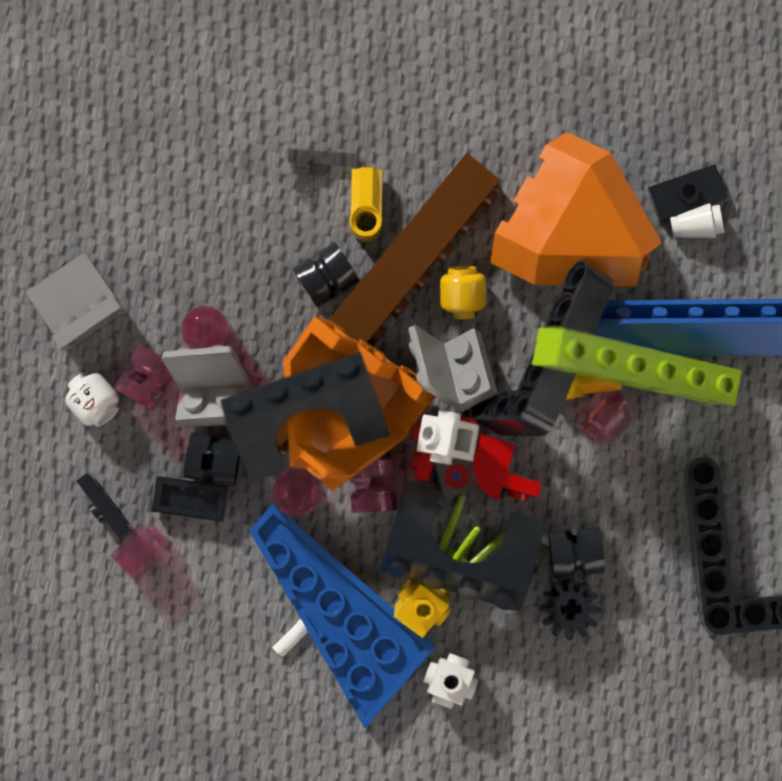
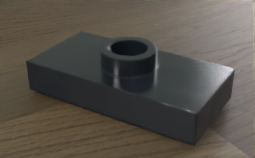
[647,164,728,222]
[76,473,134,539]
[152,476,229,522]

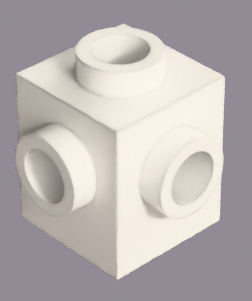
[416,410,479,465]
[423,653,478,709]

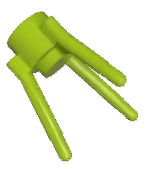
[439,493,504,563]

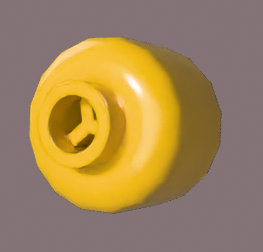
[439,266,487,320]

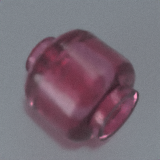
[578,391,632,445]

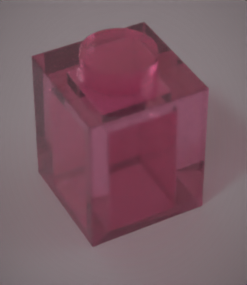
[110,524,170,581]

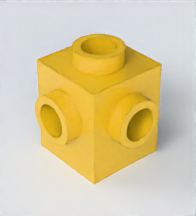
[394,579,451,638]

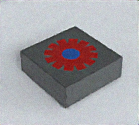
[435,458,479,498]

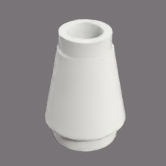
[671,203,725,238]

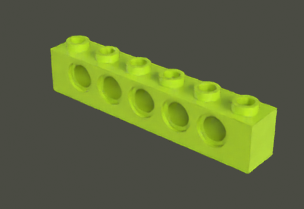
[532,328,742,406]

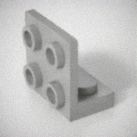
[27,253,125,352]
[408,325,498,412]
[162,345,253,428]

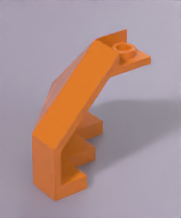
[491,132,662,287]
[283,316,436,492]

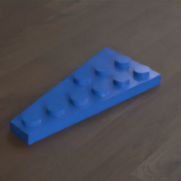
[249,504,436,728]

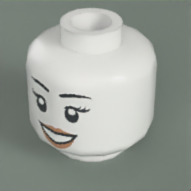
[65,373,119,427]

